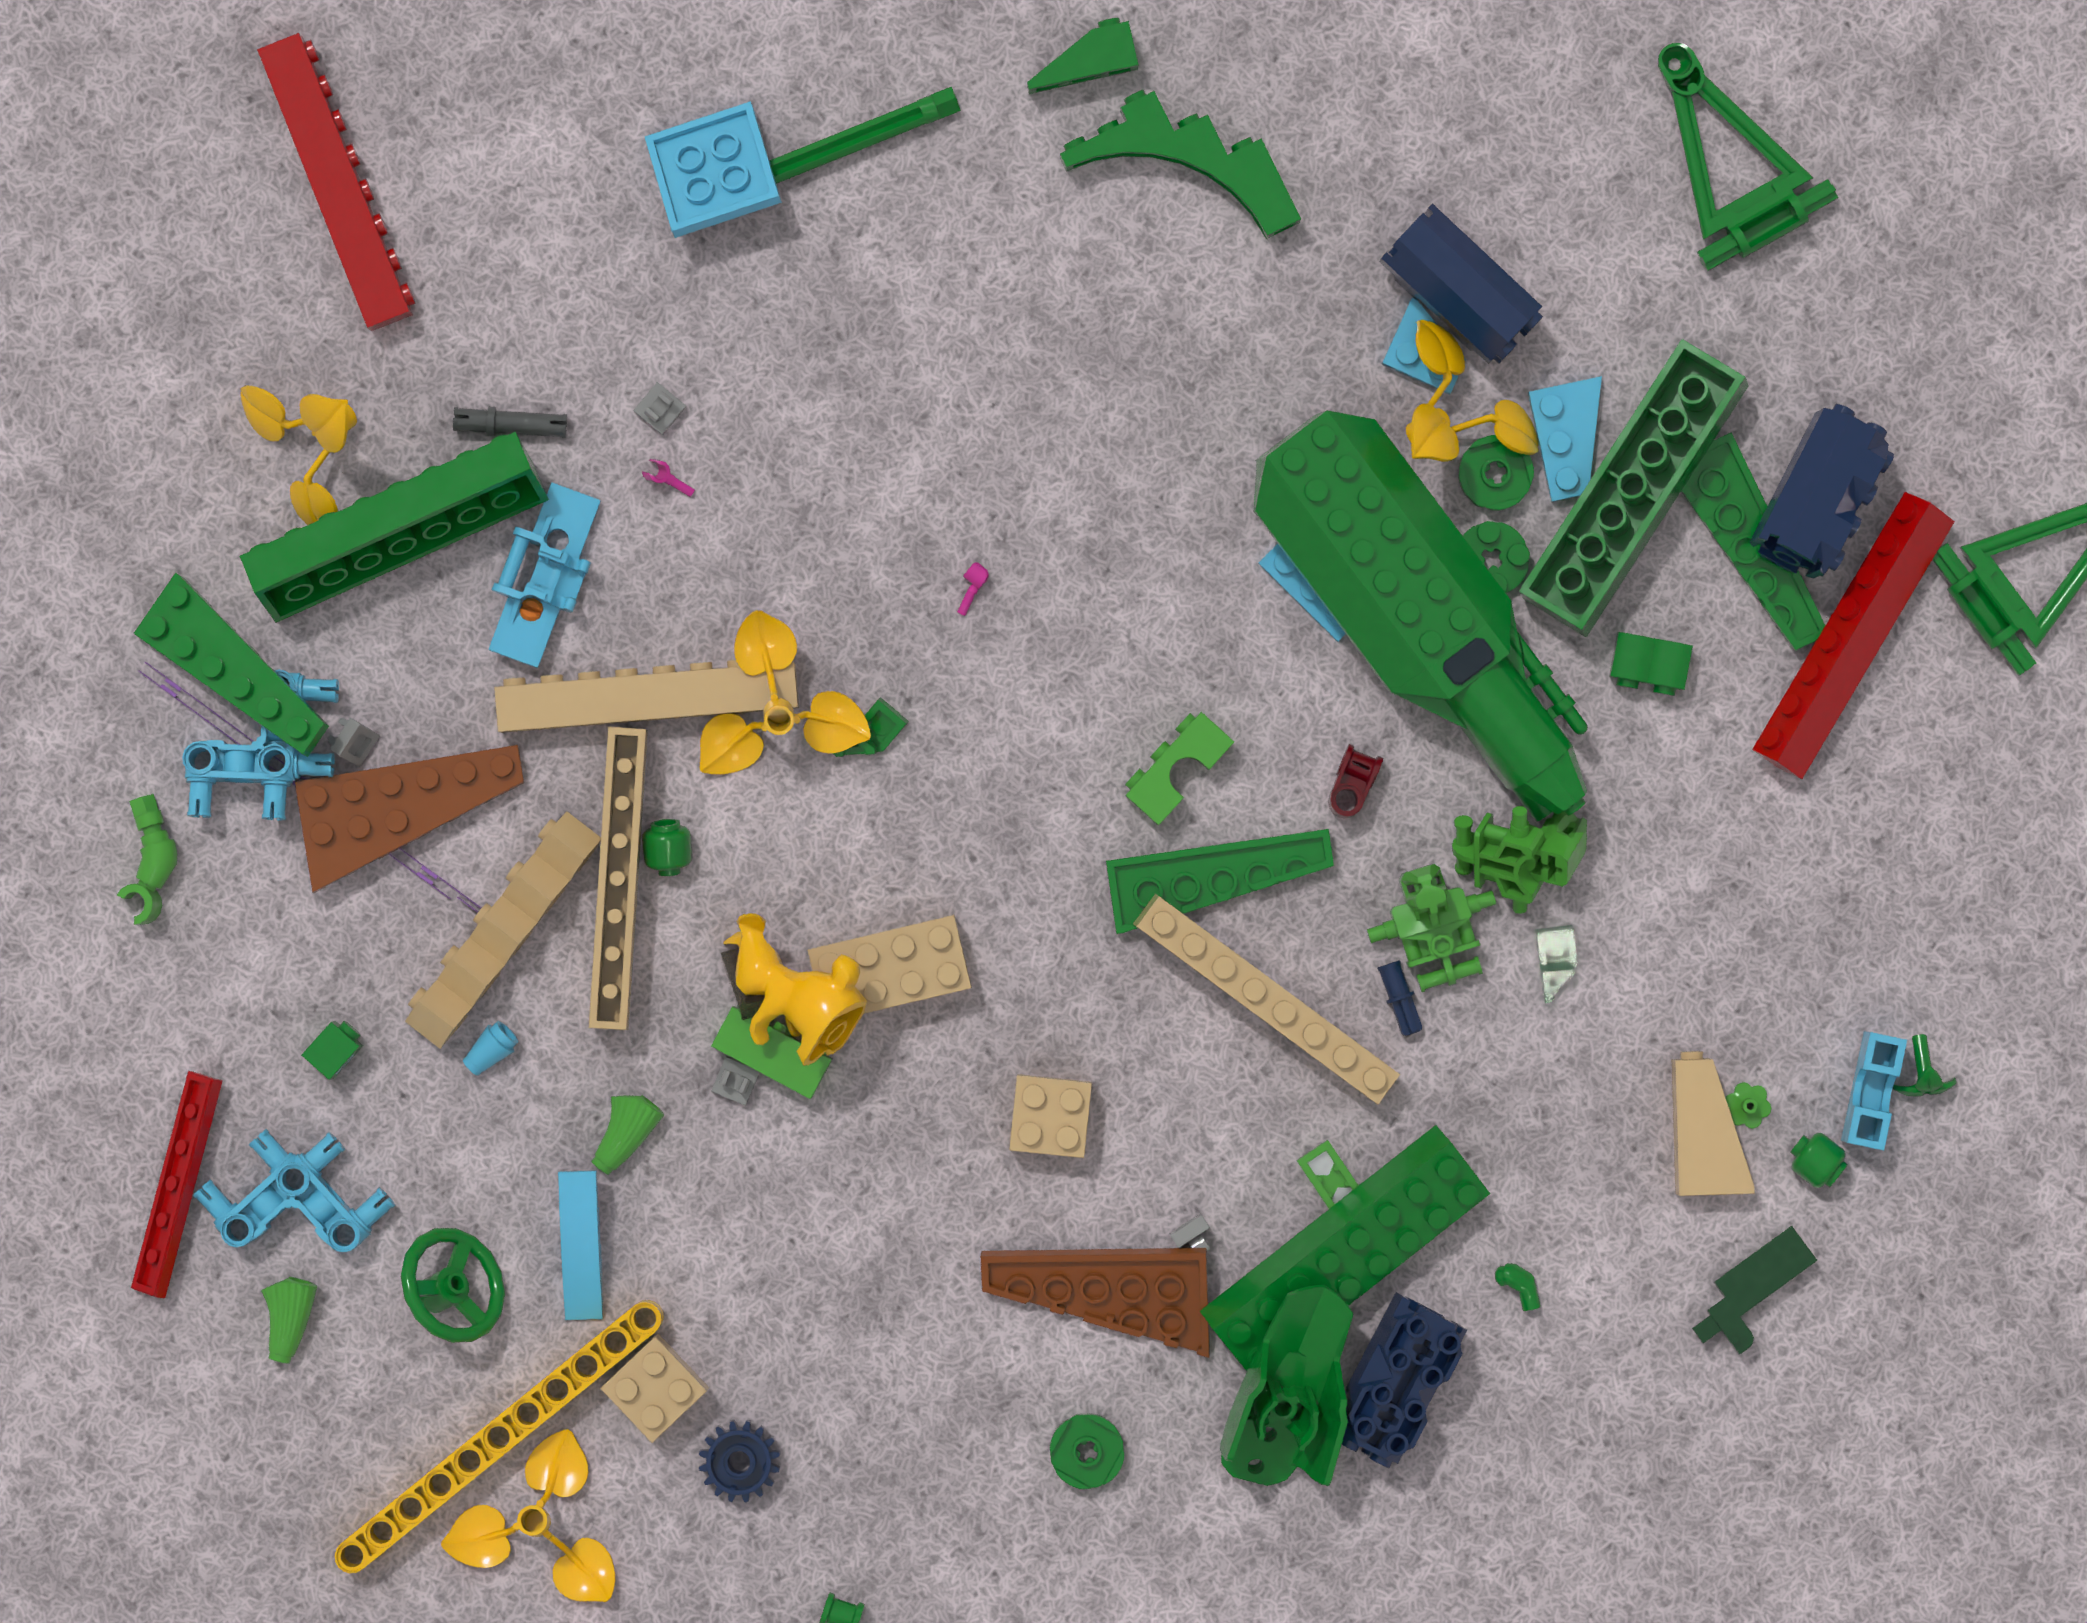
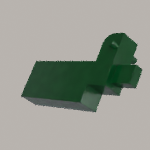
[1692,1226,1818,1355]

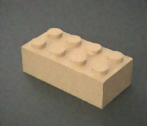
[807,915,972,1014]

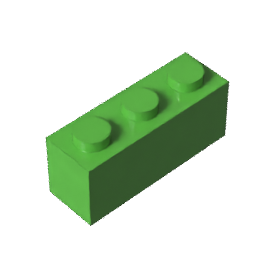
[711,1003,833,1099]

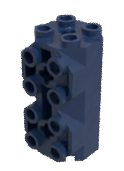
[1379,203,1543,364]
[1750,404,1894,579]
[1342,1292,1467,1468]

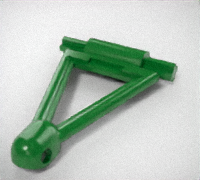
[1658,43,1839,271]
[1933,503,2087,676]

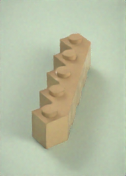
[405,811,601,1049]

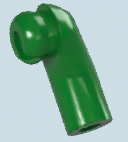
[1495,1263,1541,1311]

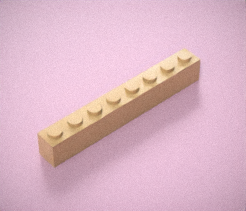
[494,660,799,733]
[589,727,648,1030]
[1133,894,1400,1105]

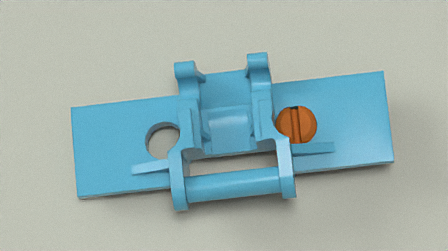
[488,482,601,668]

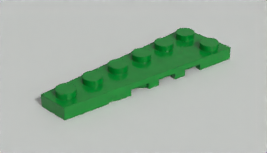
[1681,432,1825,651]
[133,573,329,757]
[1106,829,1334,934]

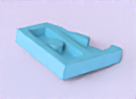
[1382,298,1466,395]

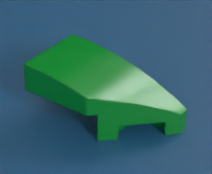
[832,697,909,757]

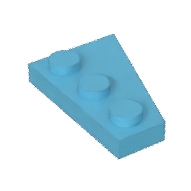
[1528,376,1602,502]

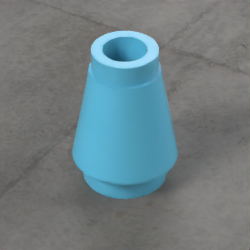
[463,1021,518,1076]

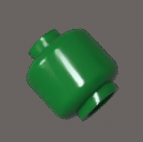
[642,819,693,876]
[1790,1133,1848,1188]

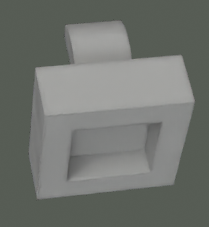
[633,382,687,435]
[327,718,380,767]
[711,1056,760,1106]
[1169,1213,1210,1251]

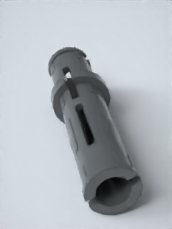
[453,406,567,438]

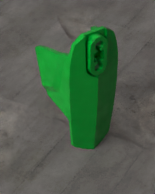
[1219,1284,1354,1486]

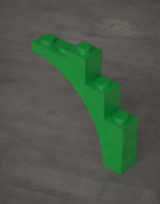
[1060,90,1301,239]

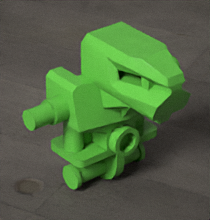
[1452,806,1587,914]
[1367,864,1496,992]

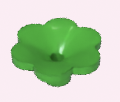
[1726,1082,1771,1129]

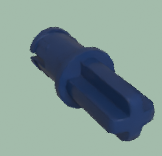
[1377,960,1422,1036]

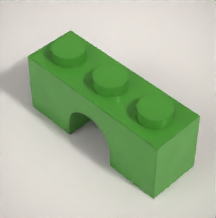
[1125,712,1234,826]

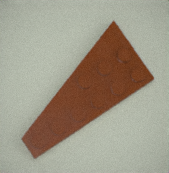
[295,745,524,893]
[980,1248,1210,1358]

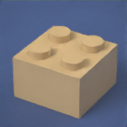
[1009,1074,1092,1158]
[600,1334,709,1443]

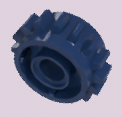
[699,1419,781,1502]

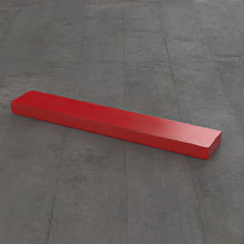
[131,1071,223,1299]

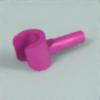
[642,459,695,497]
[957,562,989,616]

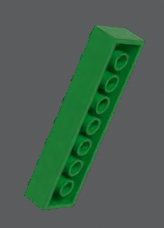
[1519,339,1749,637]
[240,432,549,623]
[1200,1125,1490,1371]

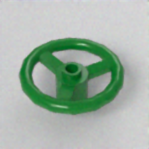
[401,1228,505,1343]

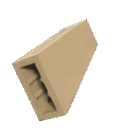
[1671,1051,1755,1196]

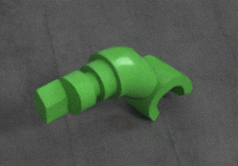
[117,794,178,925]

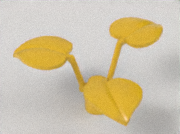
[1406,320,1539,462]
[240,385,357,525]
[699,610,871,774]
[441,1429,615,1602]

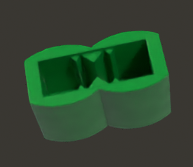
[1609,632,1693,696]

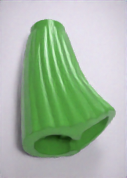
[591,1095,664,1175]
[261,1276,317,1364]

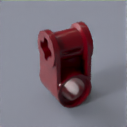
[1328,744,1384,819]

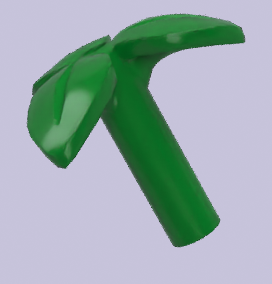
[1893,1034,1957,1097]

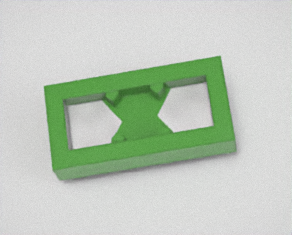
[1296,1140,1359,1209]

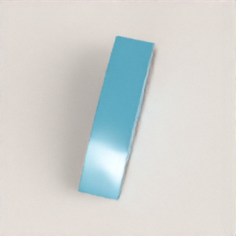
[558,1170,603,1320]

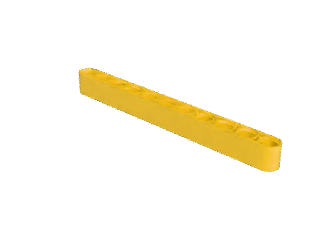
[335,1300,664,1574]

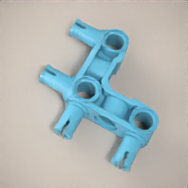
[182,669,339,821]
[193,1129,396,1252]

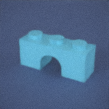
[1841,1031,1907,1151]

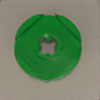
[1458,435,1534,511]
[1463,521,1530,593]
[1050,1413,1124,1489]

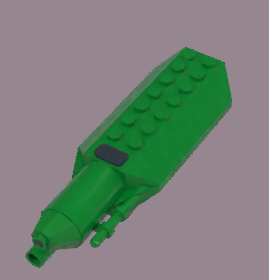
[1253,410,1588,822]

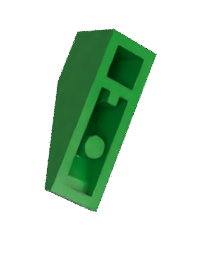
[1027,18,1139,94]

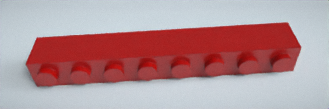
[257,33,416,331]
[1752,492,1955,779]

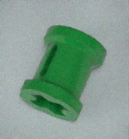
[819,1592,865,1623]

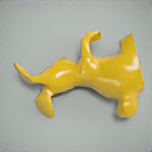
[723,913,867,1066]

